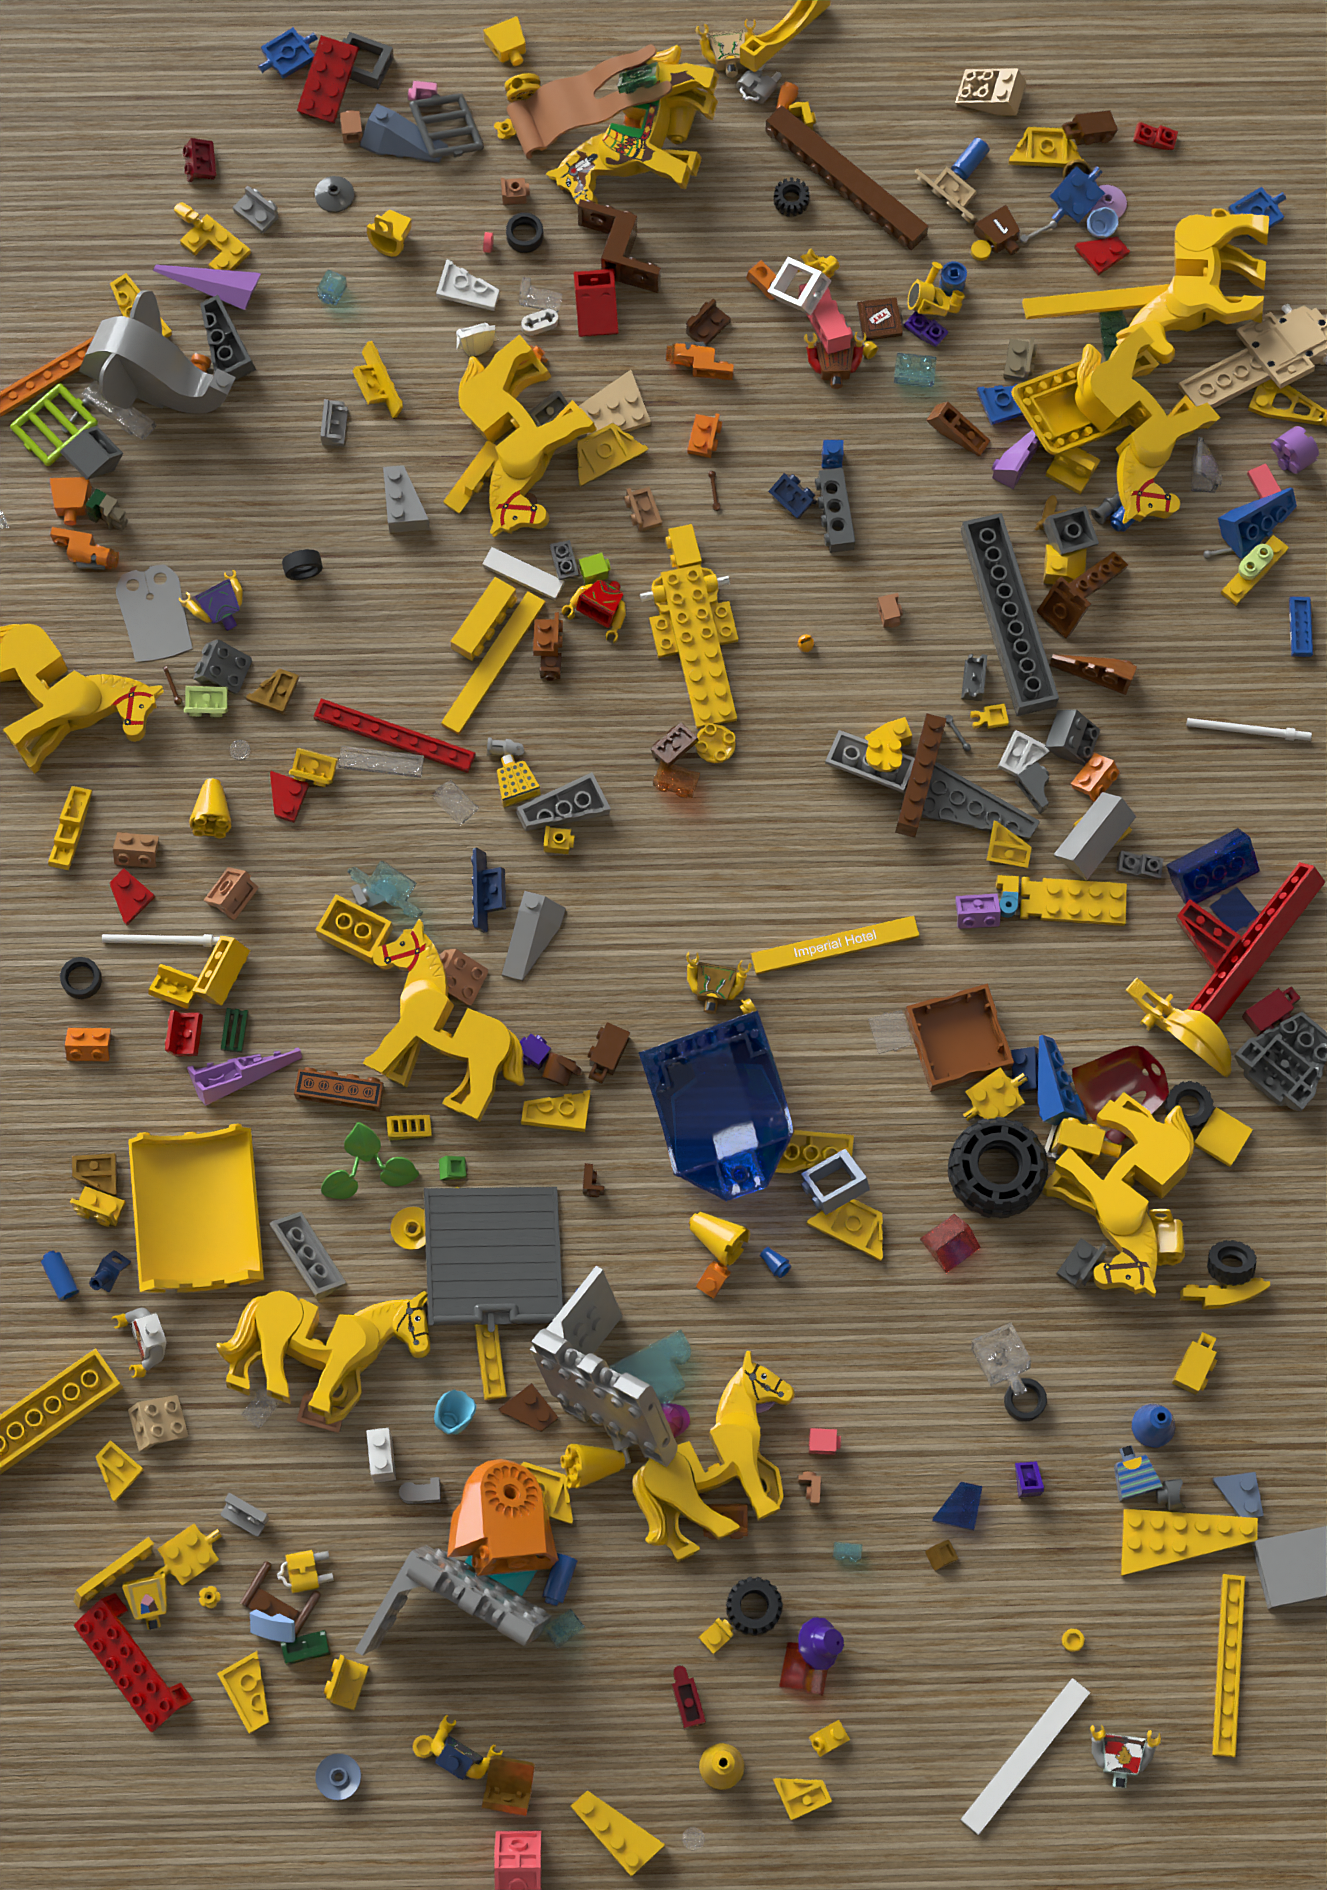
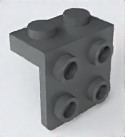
[193,639,252,694]

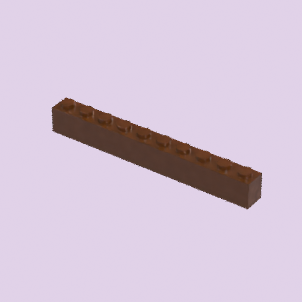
[765,105,929,251]

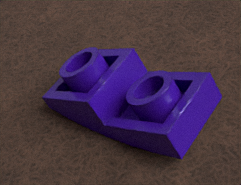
[903,311,949,347]

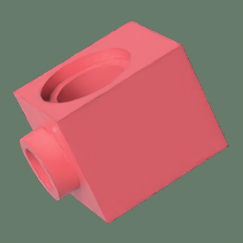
[809,1428,841,1455]

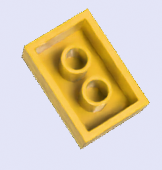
[315,894,393,965]

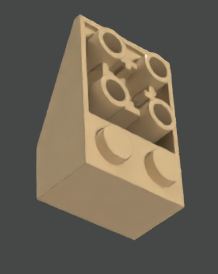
[955,69,1026,116]

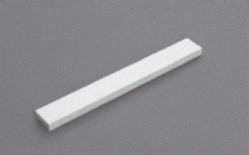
[960,1678,1090,1835]

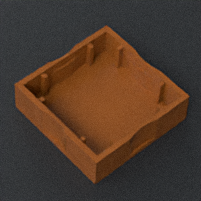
[905,984,1014,1092]

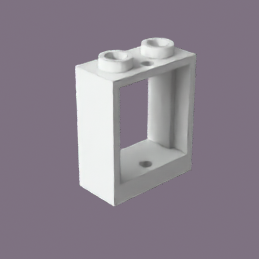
[767,257,831,315]

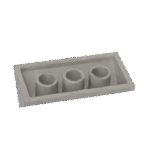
[825,730,915,792]
[1053,792,1136,880]
[270,1212,346,1301]

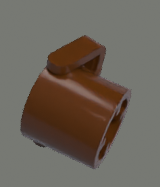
[542,1053,582,1086]

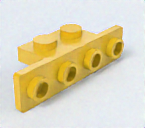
[352,341,403,418]
[443,441,499,514]

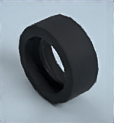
[506,213,543,253]
[282,549,323,580]
[60,957,102,1000]
[1004,1378,1047,1421]

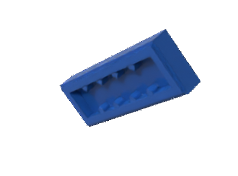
[1289,597,1313,657]

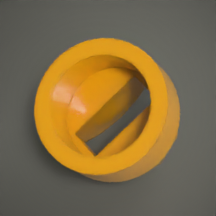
[798,634,814,652]

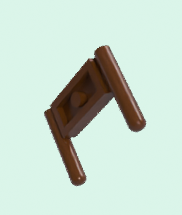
[240,1561,321,1637]

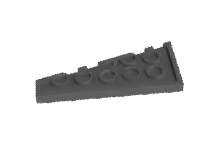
[900,762,1040,841]

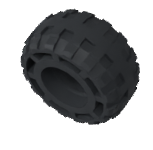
[948,1117,1048,1219]

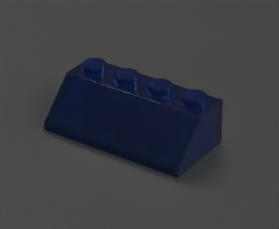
[1166,828,1260,904]

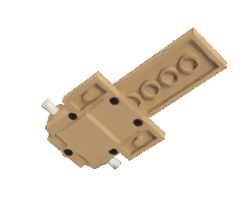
[1178,304,1327,408]

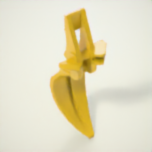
[1125,978,1232,1077]

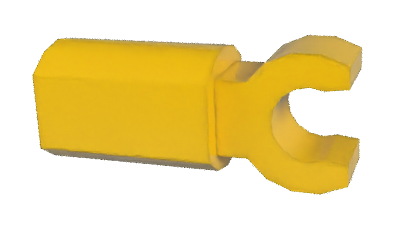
[174,202,204,228]

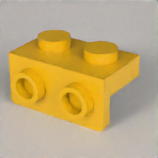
[289,748,338,787]
[148,964,198,1009]

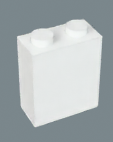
[367,1428,396,1483]

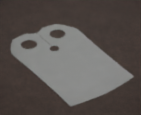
[116,565,192,662]

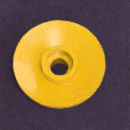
[390,1207,425,1250]

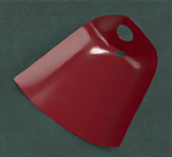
[1072,1045,1169,1145]

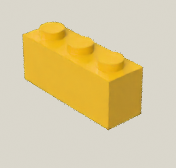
[192,936,251,1006]

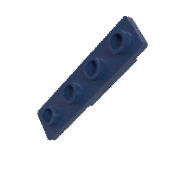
[471,848,506,933]

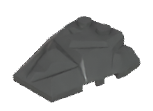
[1234,1012,1327,1111]

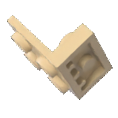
[128,1395,188,1452]

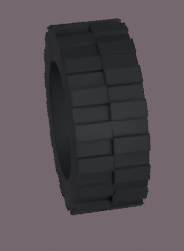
[1164,1081,1214,1130]
[1207,1240,1257,1286]

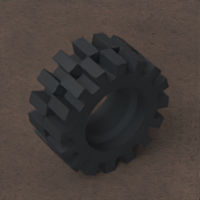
[774,177,810,217]

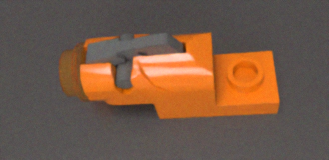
[666,342,734,380]
[50,527,119,570]

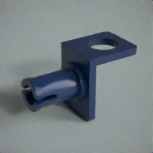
[89,1250,131,1292]

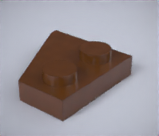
[498,1383,559,1432]

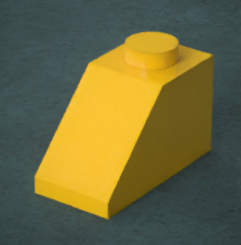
[865,717,912,747]

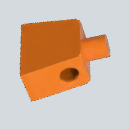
[50,477,92,525]

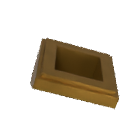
[925,1539,959,1571]

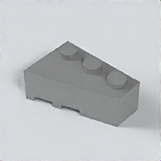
[383,465,430,533]

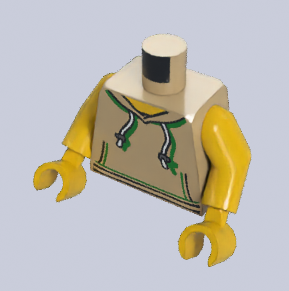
[696,19,756,77]

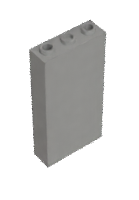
[1251,1526,1327,1609]

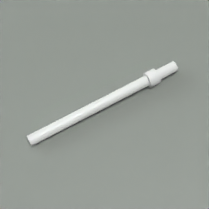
[1186,718,1312,741]
[102,934,220,947]

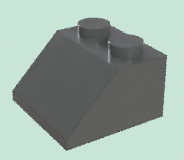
[1043,506,1099,555]

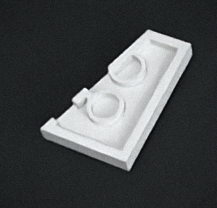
[436,259,500,311]

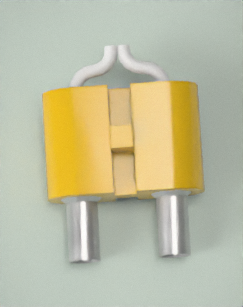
[277,1550,333,1594]

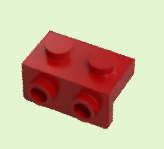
[165,1010,203,1057]

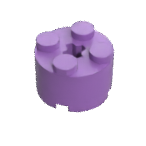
[1271,426,1319,474]

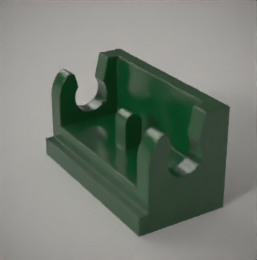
[281,1630,331,1665]

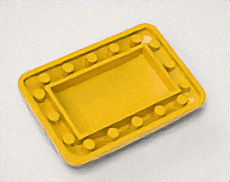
[1011,361,1130,455]

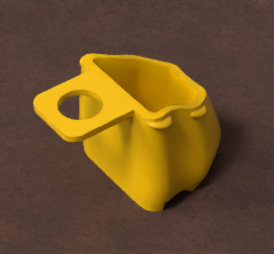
[1149,1209,1185,1266]

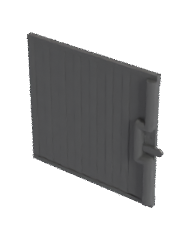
[424,1187,563,1333]

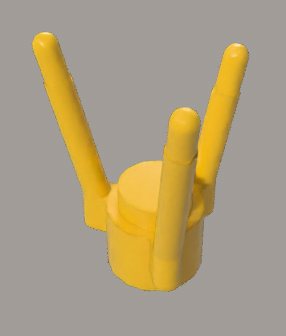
[797,256,840,278]

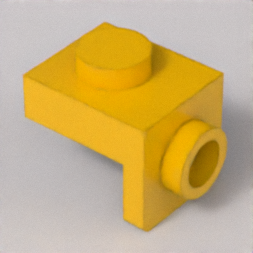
[789,102,816,130]
[809,1720,850,1757]

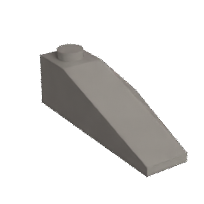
[502,891,566,981]

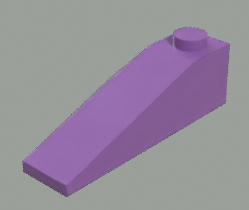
[992,429,1041,489]

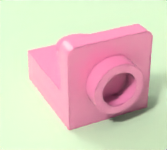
[408,81,438,101]

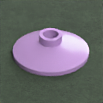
[1090,185,1127,218]

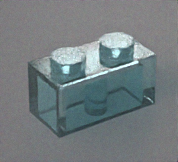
[833,1542,862,1562]

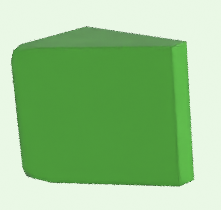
[439,1156,466,1180]

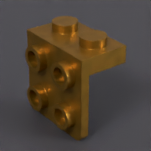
[482,1756,535,1816]

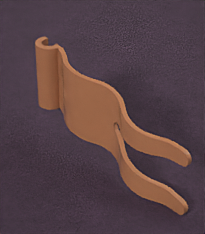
[506,45,673,159]

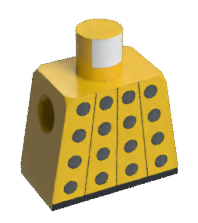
[497,754,541,808]

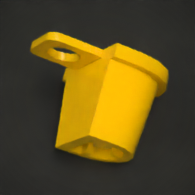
[367,209,412,257]

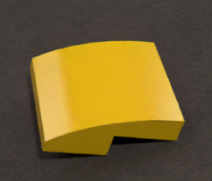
[1194,1107,1253,1167]

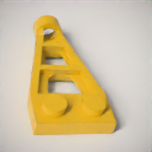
[1248,378,1327,427]

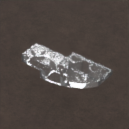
[82,380,157,440]

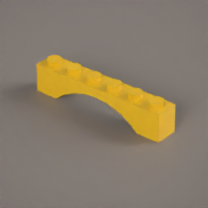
[740,0,831,73]

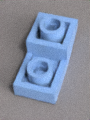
[250,1610,295,1642]

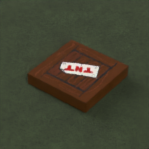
[857,297,903,341]

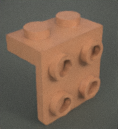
[440,949,488,1005]

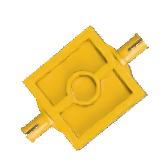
[963,1067,1028,1121]
[154,1523,223,1586]

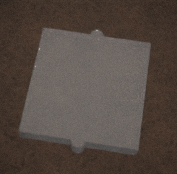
[868,1010,912,1054]

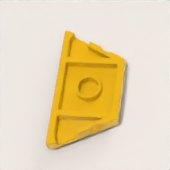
[1009,127,1084,167]
[577,423,648,487]
[806,1199,883,1261]
[521,1462,573,1525]

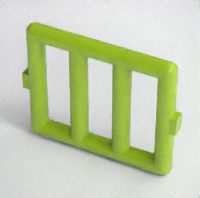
[10,384,98,466]

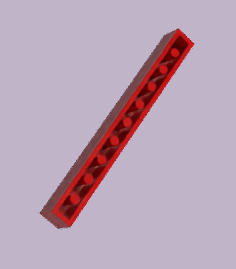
[1187,862,1325,1025]

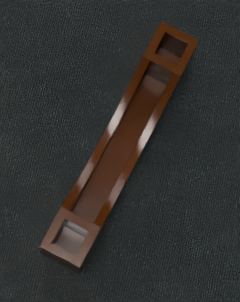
[895,713,947,838]

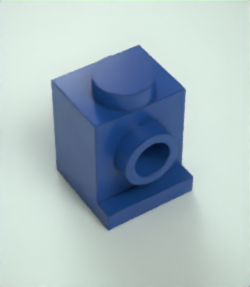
[822,440,843,469]

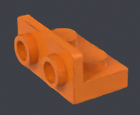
[687,413,723,458]

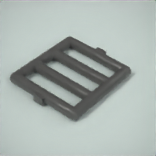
[409,93,484,158]

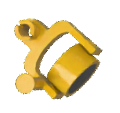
[907,262,965,316]

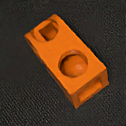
[746,260,777,300]

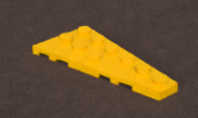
[1121,1509,1258,1576]

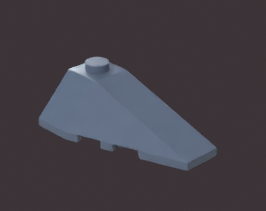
[360,104,448,163]

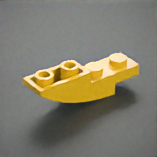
[1180,1278,1270,1310]

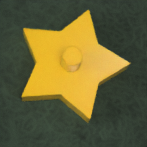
[800,248,821,270]

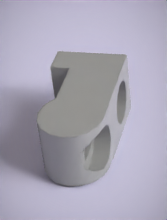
[399,1477,441,1504]

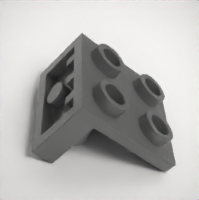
[1056,1238,1107,1289]

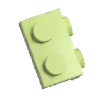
[184,686,228,717]

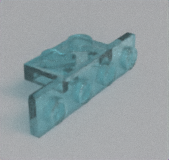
[347,861,423,918]

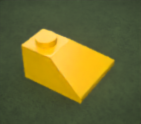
[1043,544,1087,584]

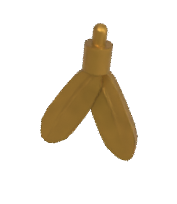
[1035,495,1069,531]

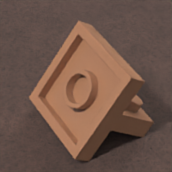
[203,867,259,921]

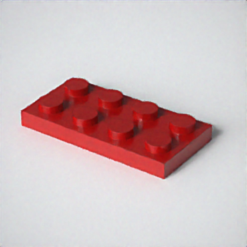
[296,35,359,124]

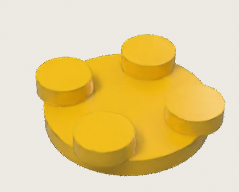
[866,738,902,772]

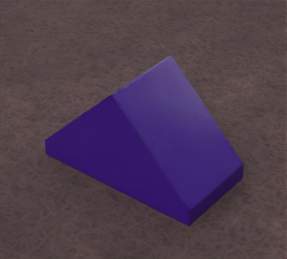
[1015,1461,1044,1498]

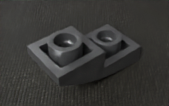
[550,540,579,580]
[1116,851,1163,879]

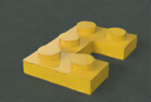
[180,214,251,271]

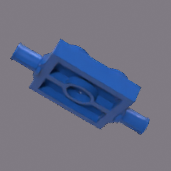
[258,28,318,79]
[1049,166,1105,223]
[1228,187,1287,239]

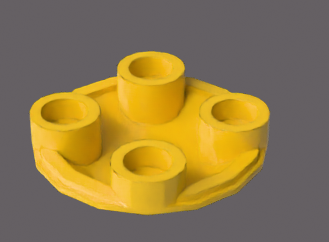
[695,723,736,763]

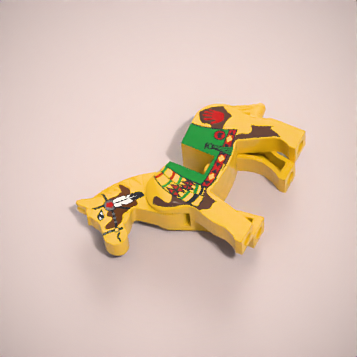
[546,45,719,205]

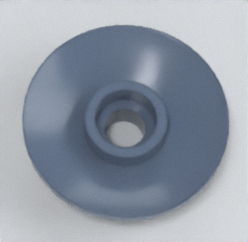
[315,1753,361,1800]

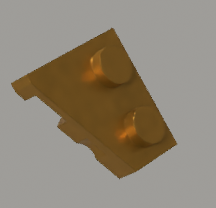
[246,668,299,714]
[72,1153,117,1196]

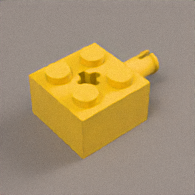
[1051,1118,1122,1164]

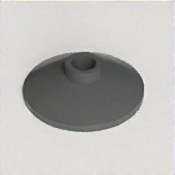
[315,176,354,212]

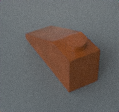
[926,402,991,456]

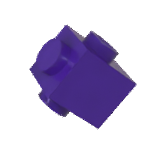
[520,1033,551,1070]

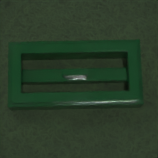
[220,1008,249,1053]

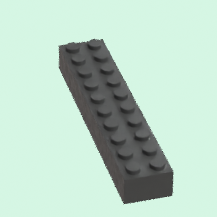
[960,513,1059,716]

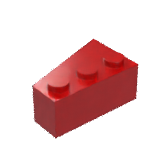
[1176,899,1241,973]

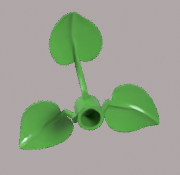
[321,1122,419,1199]

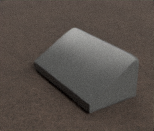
[528,391,569,427]

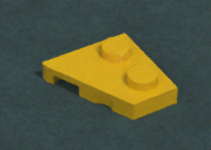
[986,821,1032,868]
[96,1440,144,1502]
[773,1778,832,1821]

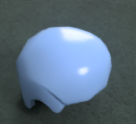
[1087,207,1119,239]

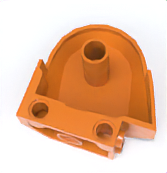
[447,1459,558,1576]

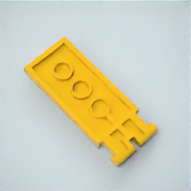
[1020,877,1127,926]

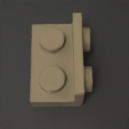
[1003,337,1037,381]

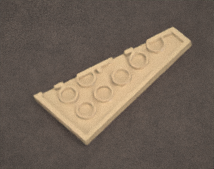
[553,370,651,455]

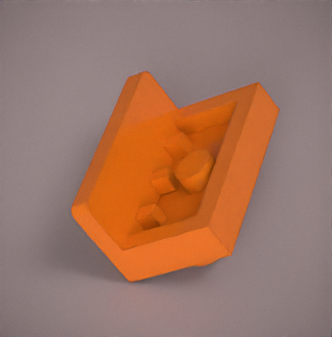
[1071,753,1120,802]
[65,1028,111,1061]

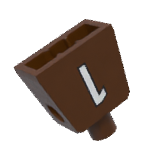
[973,205,1020,255]

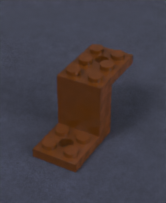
[578,199,661,293]

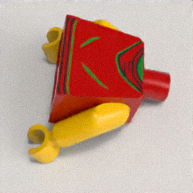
[562,580,626,644]

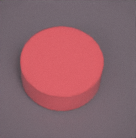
[483,232,494,253]

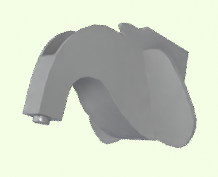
[79,290,236,414]

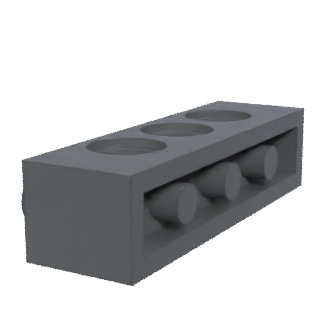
[815,468,855,553]

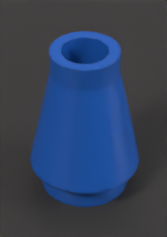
[760,1247,792,1278]

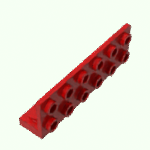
[74,1593,194,1732]

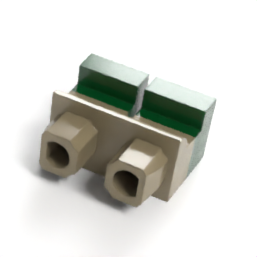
[85,488,128,531]

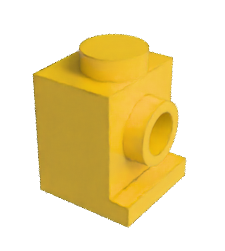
[543,826,575,855]

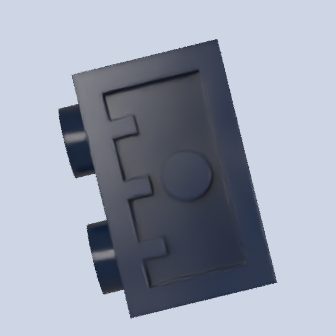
[768,473,818,519]

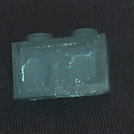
[894,353,937,388]

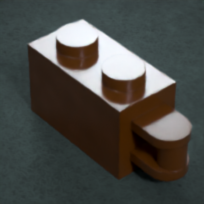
[1062,110,1118,145]
[587,1022,630,1084]

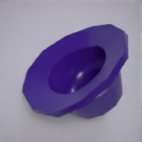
[798,1617,844,1670]

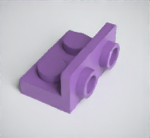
[955,894,1001,929]

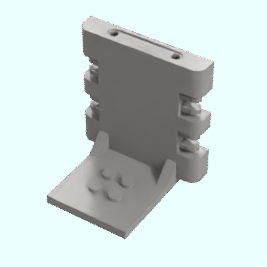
[530,1266,678,1467]
[355,1545,552,1656]

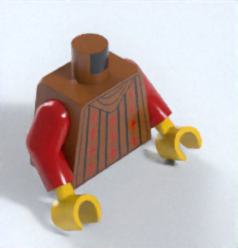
[804,332,866,389]

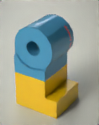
[996,875,1019,918]

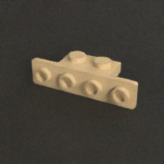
[915,167,979,223]

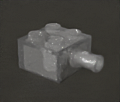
[971,1322,1031,1396]

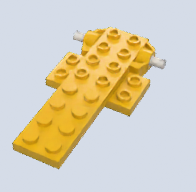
[640,564,738,729]

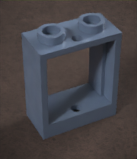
[801,1149,870,1215]

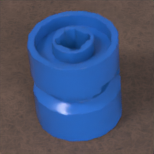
[939,261,967,297]

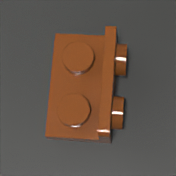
[533,612,563,656]

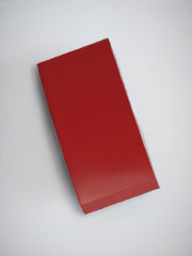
[1133,122,1178,150]

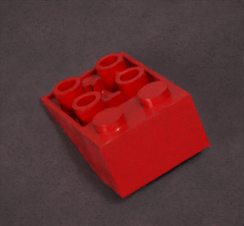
[574,269,618,337]

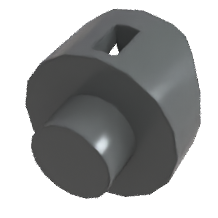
[1156,1479,1186,1510]

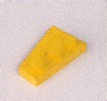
[217,1651,270,1734]

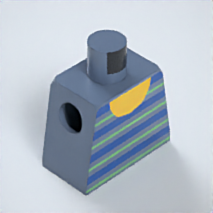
[1114,1445,1163,1501]

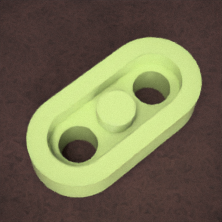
[1238,544,1273,580]

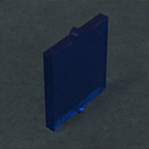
[1209,887,1259,932]

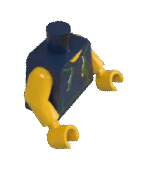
[431,1715,503,1780]

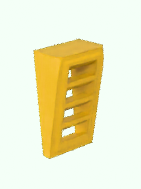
[386,1115,432,1141]

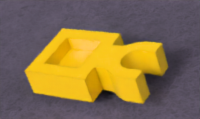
[970,703,1009,729]

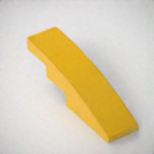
[48,786,92,870]

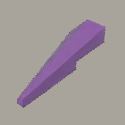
[153,265,261,310]
[187,1048,302,1106]

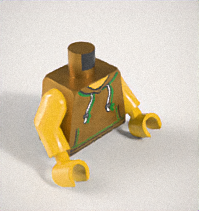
[686,952,752,1014]

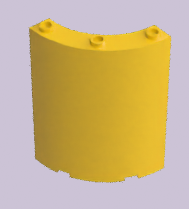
[128,1124,264,1293]

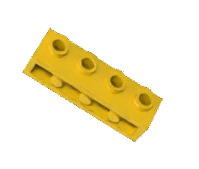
[450,577,517,661]

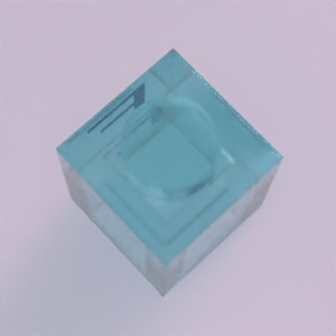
[317,269,347,306]

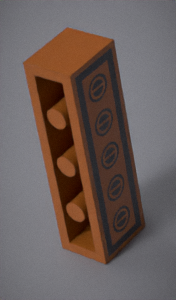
[294,1067,385,1112]

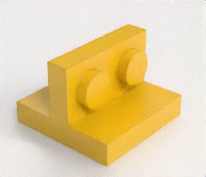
[1045,448,1101,495]

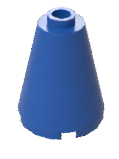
[1132,1404,1176,1448]

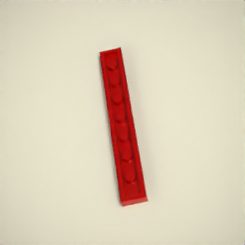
[313,698,476,773]

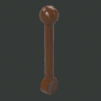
[708,471,721,511]
[163,666,182,705]

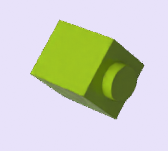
[579,553,611,585]

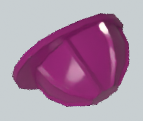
[660,1403,690,1438]

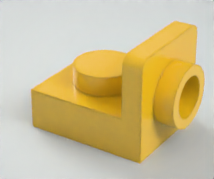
[698,1618,734,1655]

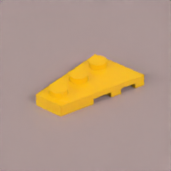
[521,1090,591,1132]

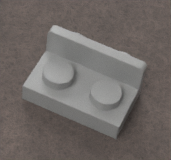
[233,186,279,234]
[221,1493,269,1537]

